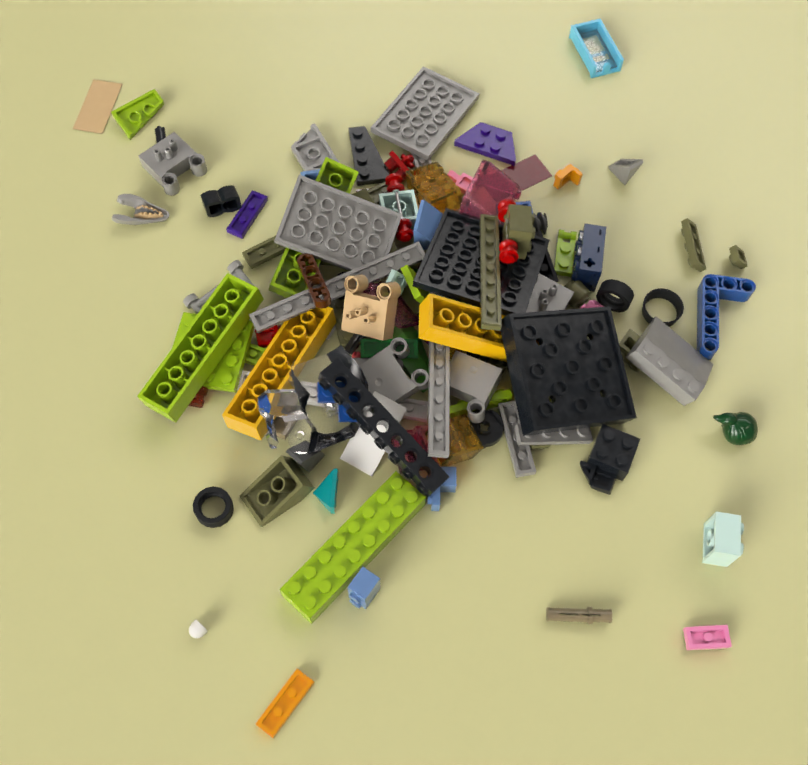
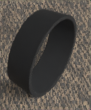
[642,288,684,327]

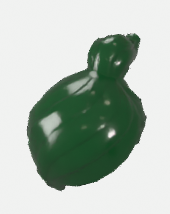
[713,412,758,445]

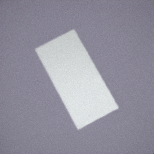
[340,391,407,477]

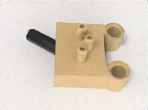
[341,274,401,355]

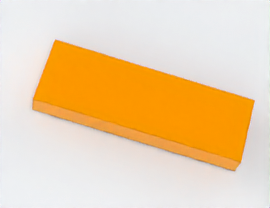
[256,668,315,739]

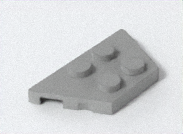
[291,123,339,171]

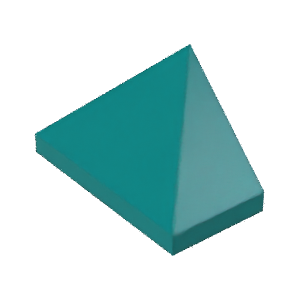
[313,468,339,514]

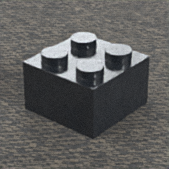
[587,424,640,481]

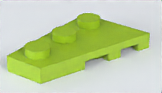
[111,89,164,140]

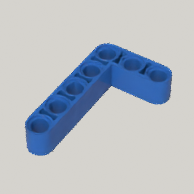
[697,274,756,360]

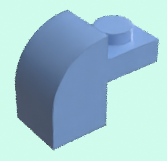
[426,467,457,511]

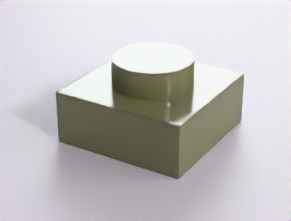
[729,245,747,269]

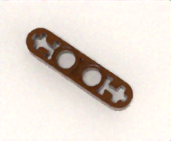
[297,253,331,309]

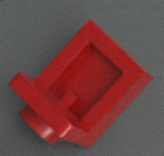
[255,325,281,348]

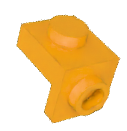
[553,164,583,190]

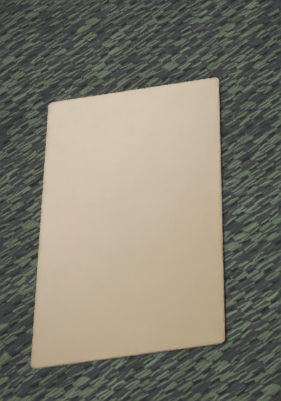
[73,79,122,134]

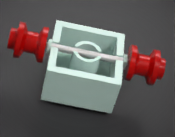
[379,173,418,242]

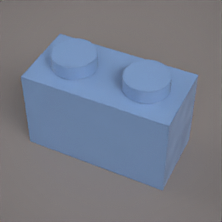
[347,566,380,609]

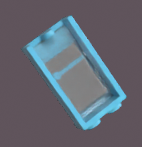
[569,18,624,78]

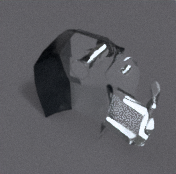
[258,345,369,455]

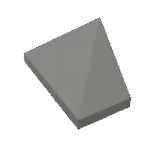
[608,159,643,185]

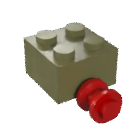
[498,199,535,264]

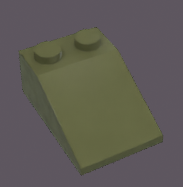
[240,455,315,527]

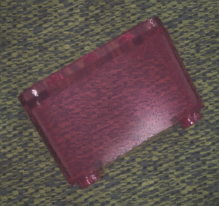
[459,160,522,226]

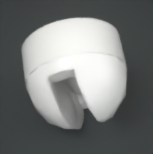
[189,619,208,638]

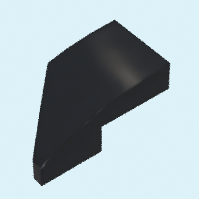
[580,461,617,495]

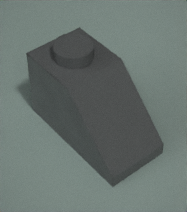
[286,438,325,473]

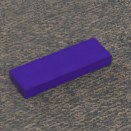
[226,190,268,239]

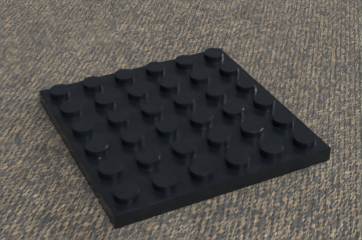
[412,208,550,316]

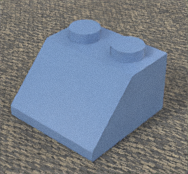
[413,200,443,250]

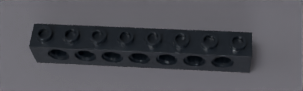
[318,358,449,497]

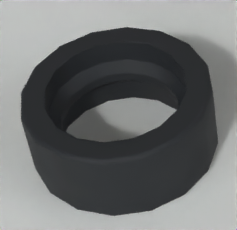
[596,279,634,312]
[193,486,234,528]

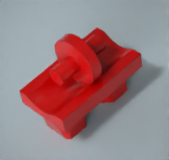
[384,150,414,182]

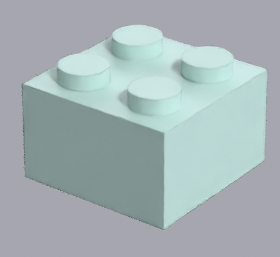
[702,511,744,567]

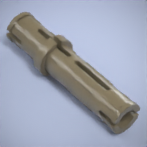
[546,607,612,624]

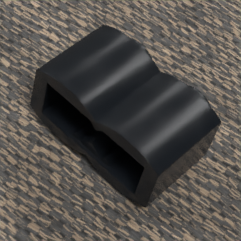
[200,185,242,217]

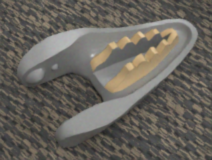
[112,194,169,225]

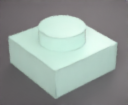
[386,269,407,294]

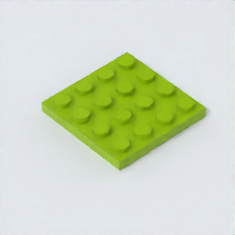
[172,312,255,393]

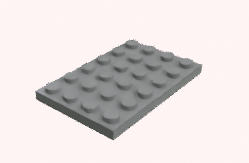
[371,66,479,161]
[274,175,402,282]

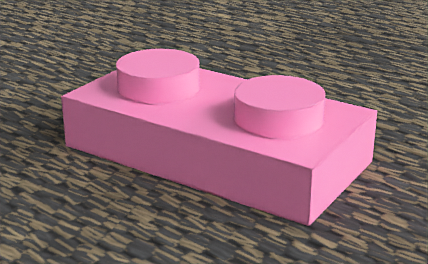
[683,625,732,650]

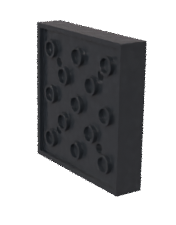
[501,306,637,436]

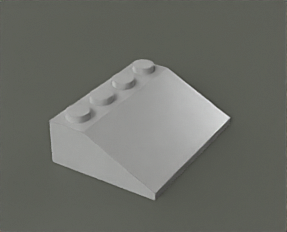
[626,317,713,406]

